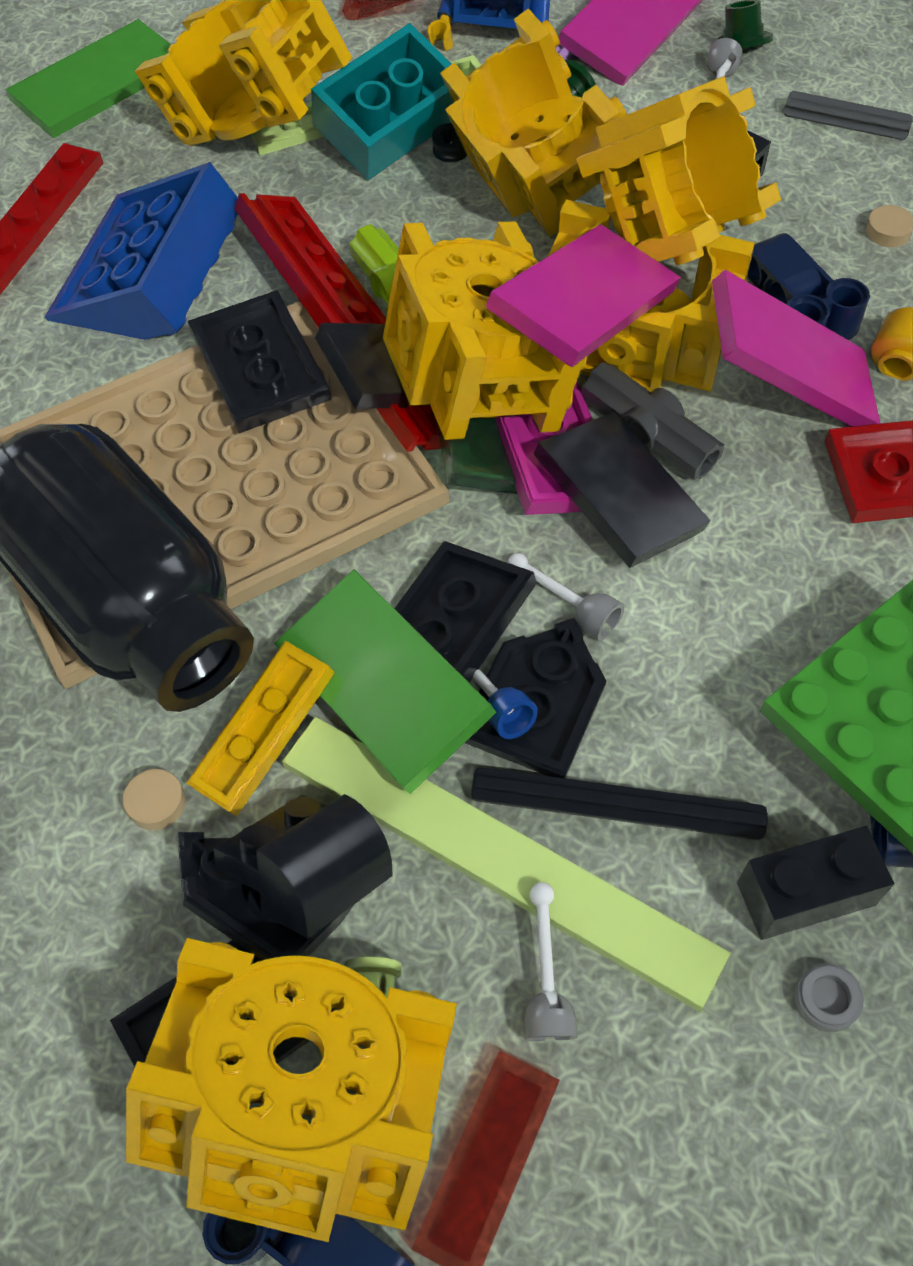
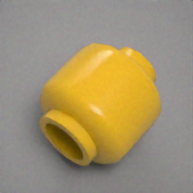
[871,307,913,381]

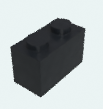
[737,825,895,940]

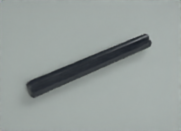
[471,767,768,840]

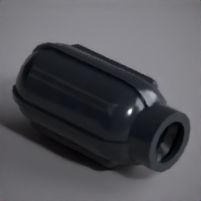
[0,423,254,712]

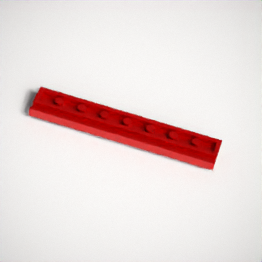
[234,193,472,452]

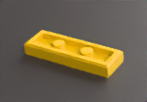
[186,641,335,817]

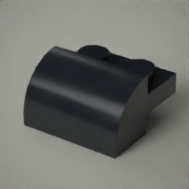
[214,794,393,939]

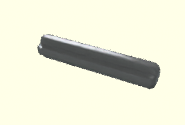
[784,91,913,140]

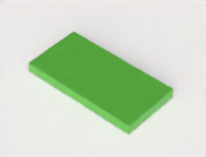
[5,19,171,138]
[274,569,497,794]

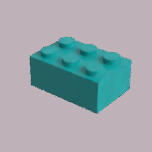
[311,23,454,181]

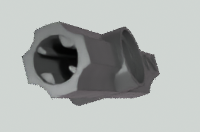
[582,362,724,480]

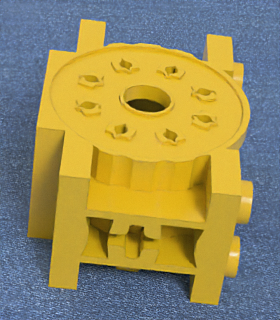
[134,0,352,146]
[440,8,627,237]
[576,76,781,265]
[548,199,755,392]
[383,221,587,440]
[126,938,457,1242]

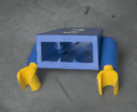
[427,0,550,51]

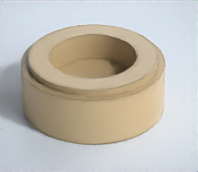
[866,205,913,247]
[123,769,186,830]

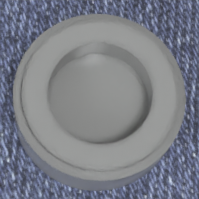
[794,963,864,1032]

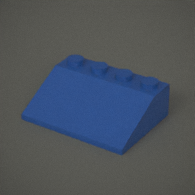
[45,162,238,340]

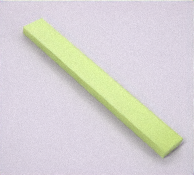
[282,717,731,1012]

